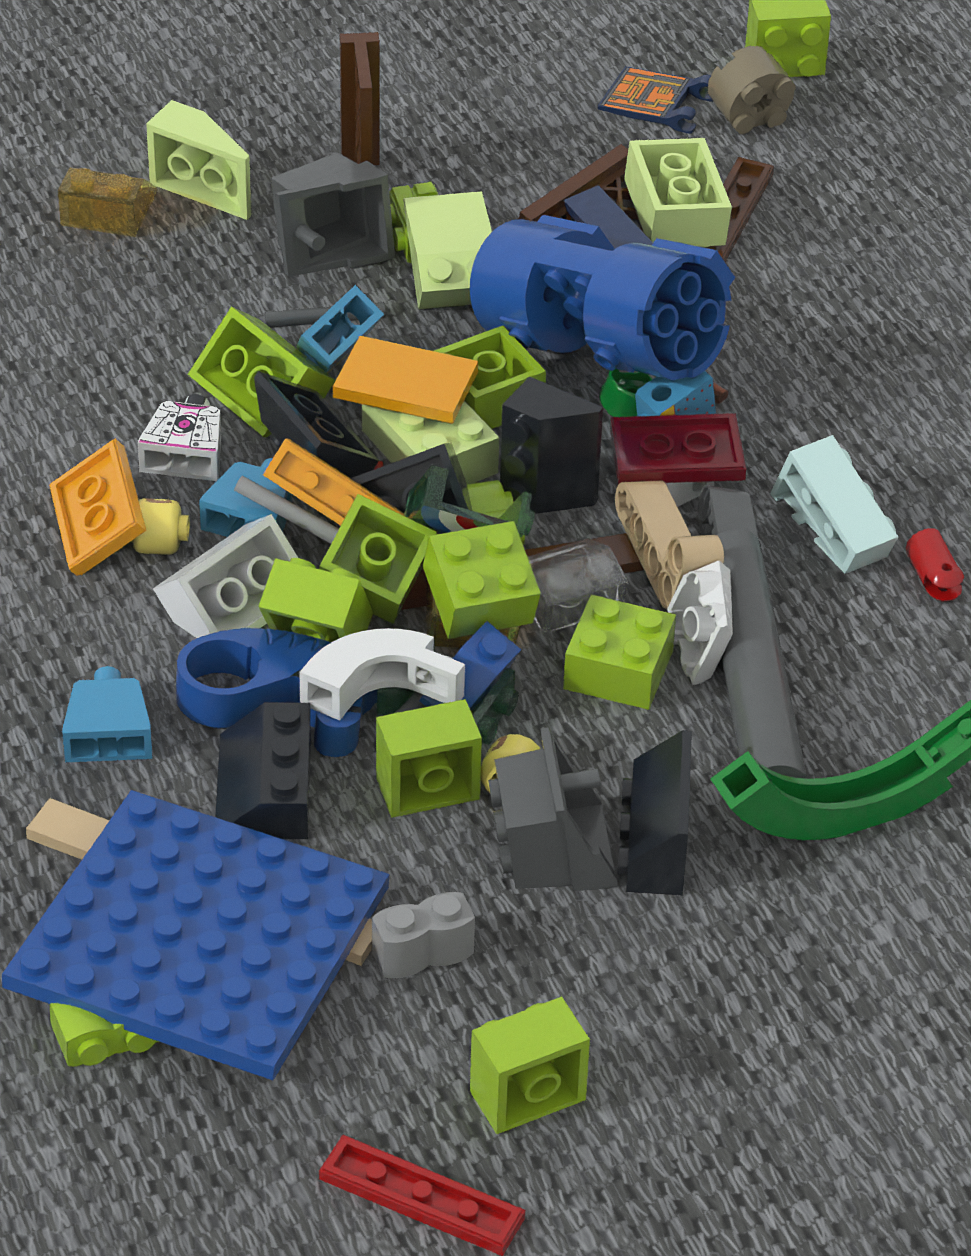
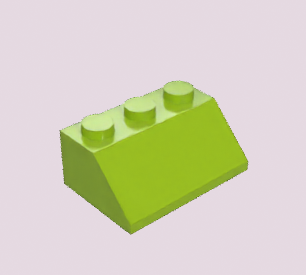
[188,306,336,438]

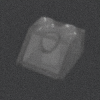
[528,538,628,634]

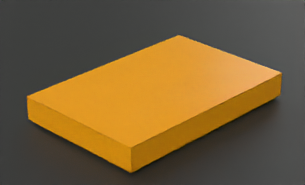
[333,336,478,424]
[49,438,146,576]

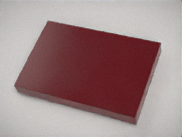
[610,413,746,484]

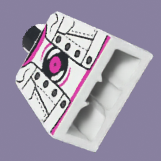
[138,394,221,481]

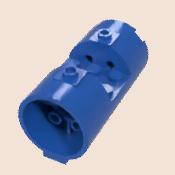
[470,215,735,381]

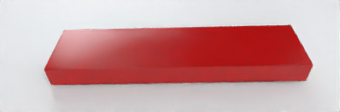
[319,1135,526,1256]

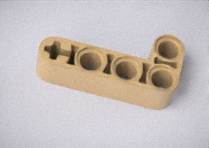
[615,481,724,609]

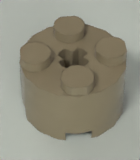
[708,46,796,134]

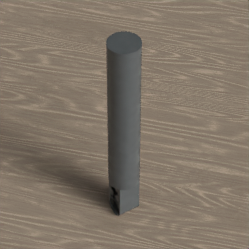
[697,485,807,779]

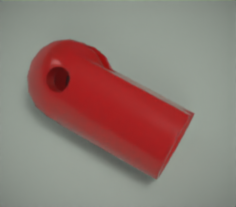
[905,528,964,602]

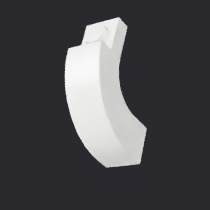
[300,628,465,721]

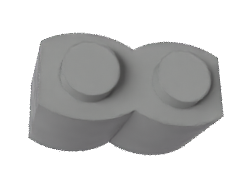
[372,892,475,978]

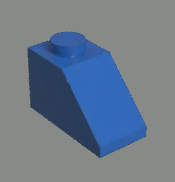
[419,621,521,711]

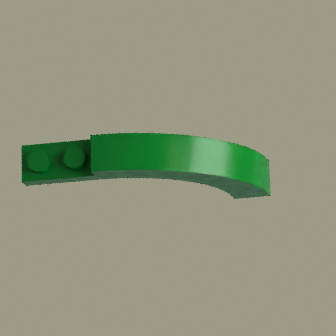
[710,700,971,840]

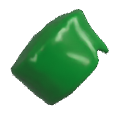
[599,369,653,417]

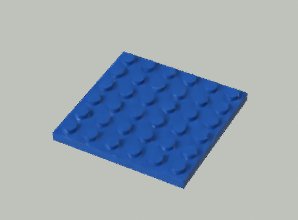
[2,790,390,1080]

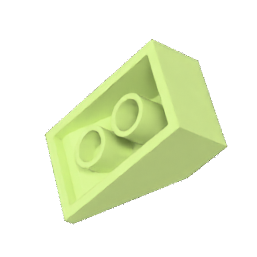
[146,100,251,220]
[403,191,492,309]

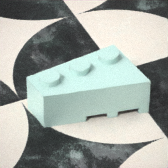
[770,435,898,574]

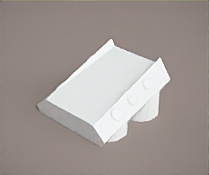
[667,561,733,685]

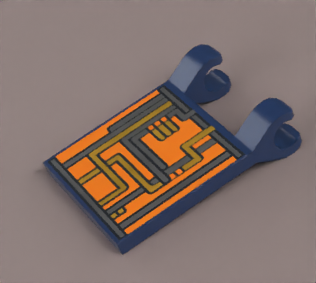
[598,66,713,134]

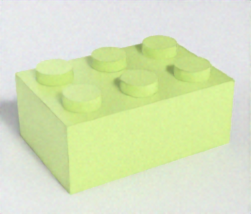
[624,138,732,248]
[362,401,499,485]

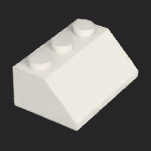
[153,514,298,638]

